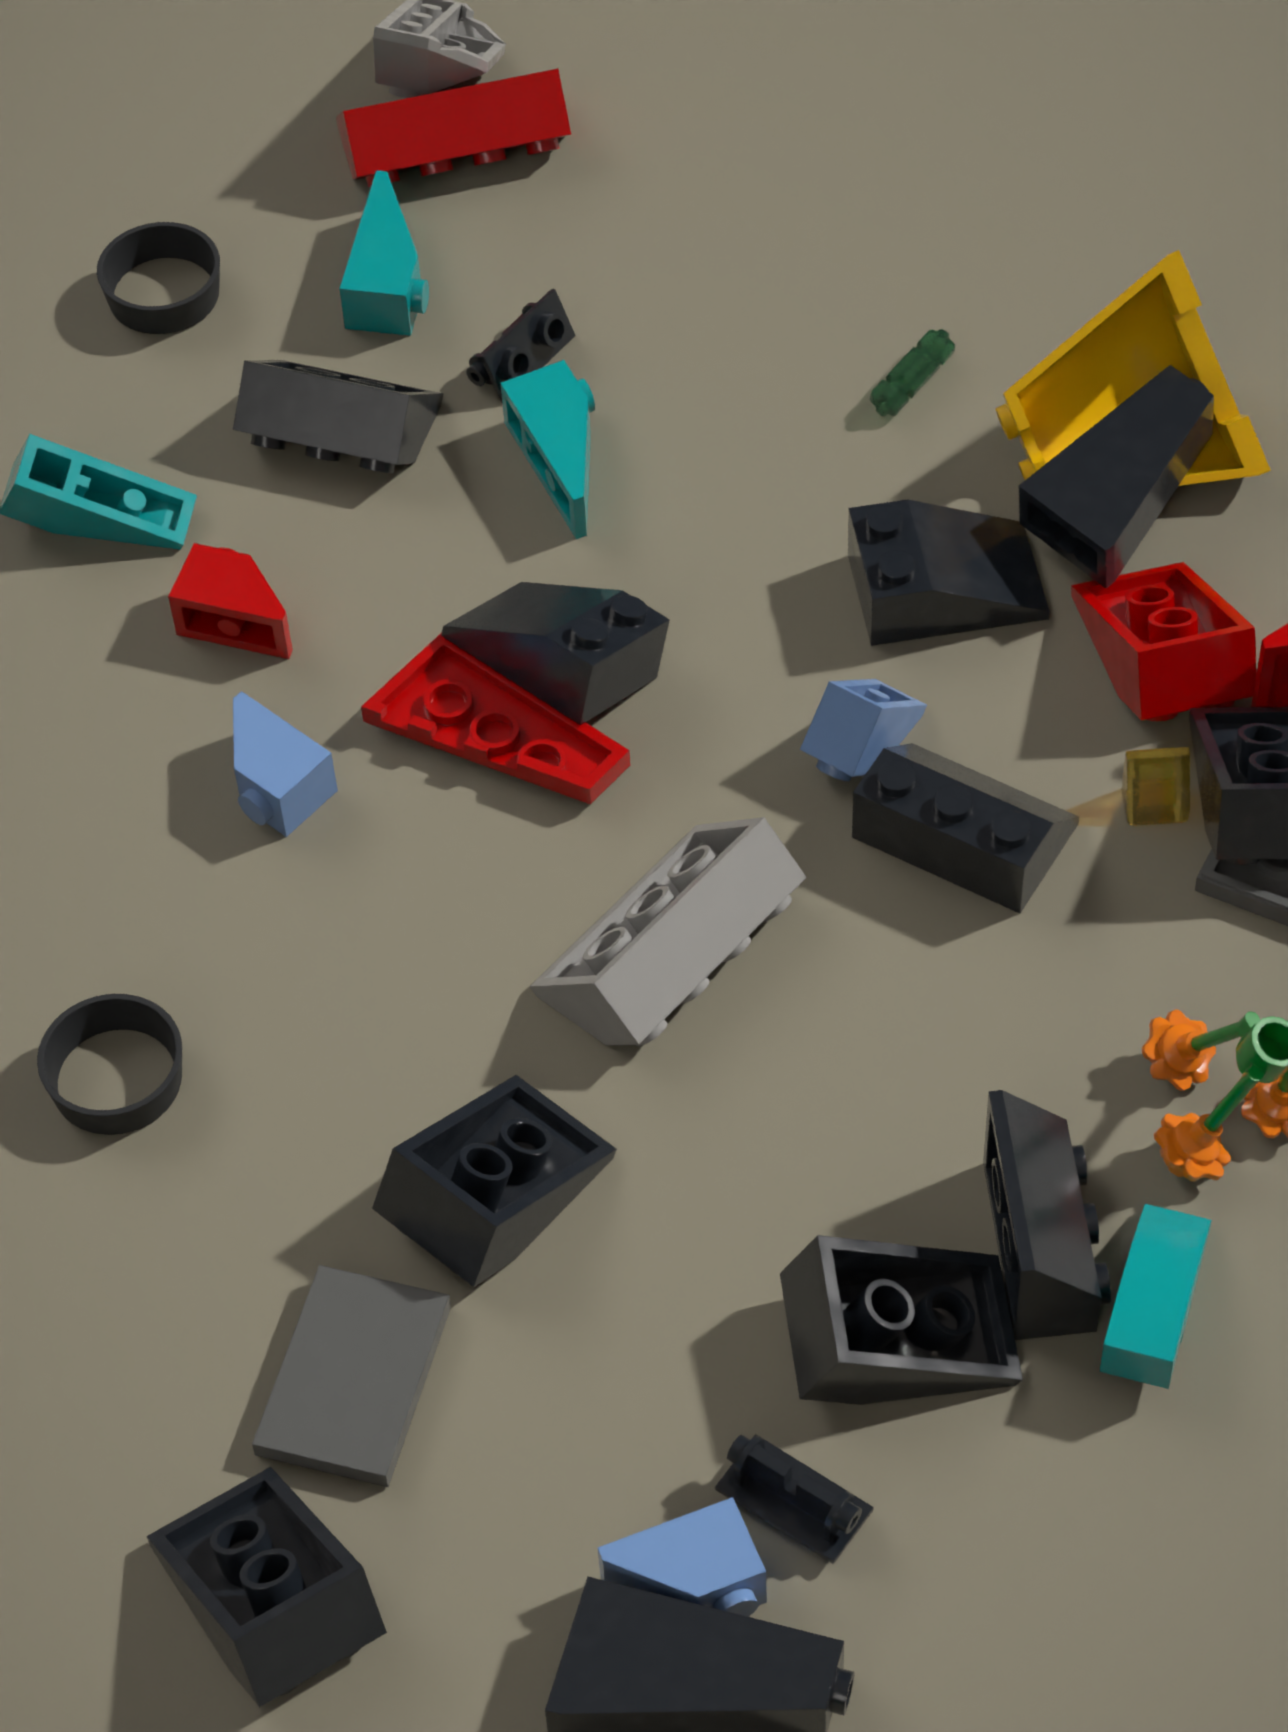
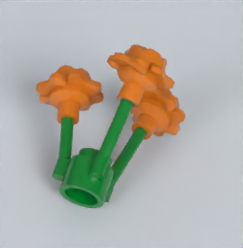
[1142,1009,1288,1182]

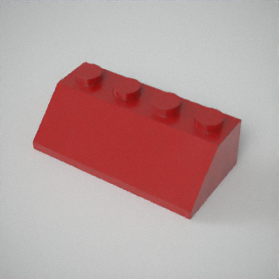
[336,68,571,187]

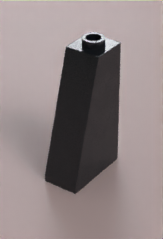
[1018,365,1214,588]
[545,1576,855,1732]

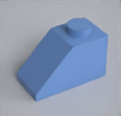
[800,679,927,781]
[233,691,338,837]
[597,1497,767,1617]

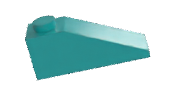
[339,170,429,336]
[501,360,595,539]
[0,434,197,550]

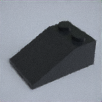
[848,499,1050,646]
[441,582,670,725]
[1189,707,1288,865]
[372,1075,617,1287]
[780,1235,1023,1405]
[146,1467,387,1707]

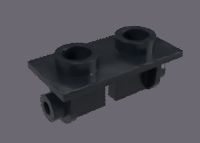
[466,289,576,403]
[715,1434,874,1564]

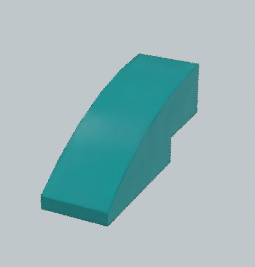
[1100,1204,1212,1389]

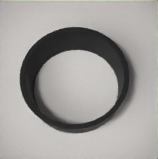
[97,222,220,334]
[37,994,182,1135]

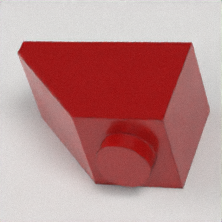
[168,543,293,659]

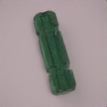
[870,329,955,416]

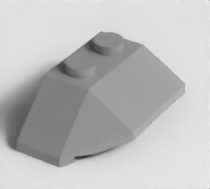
[373,0,506,98]

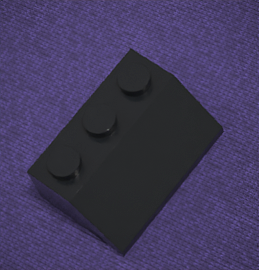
[233,360,443,473]
[852,743,1079,913]
[983,1090,1111,1340]

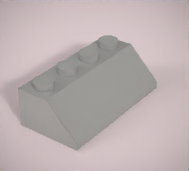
[529,817,807,1046]

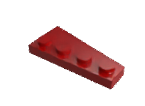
[361,632,631,805]

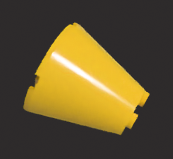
[995,250,1271,486]

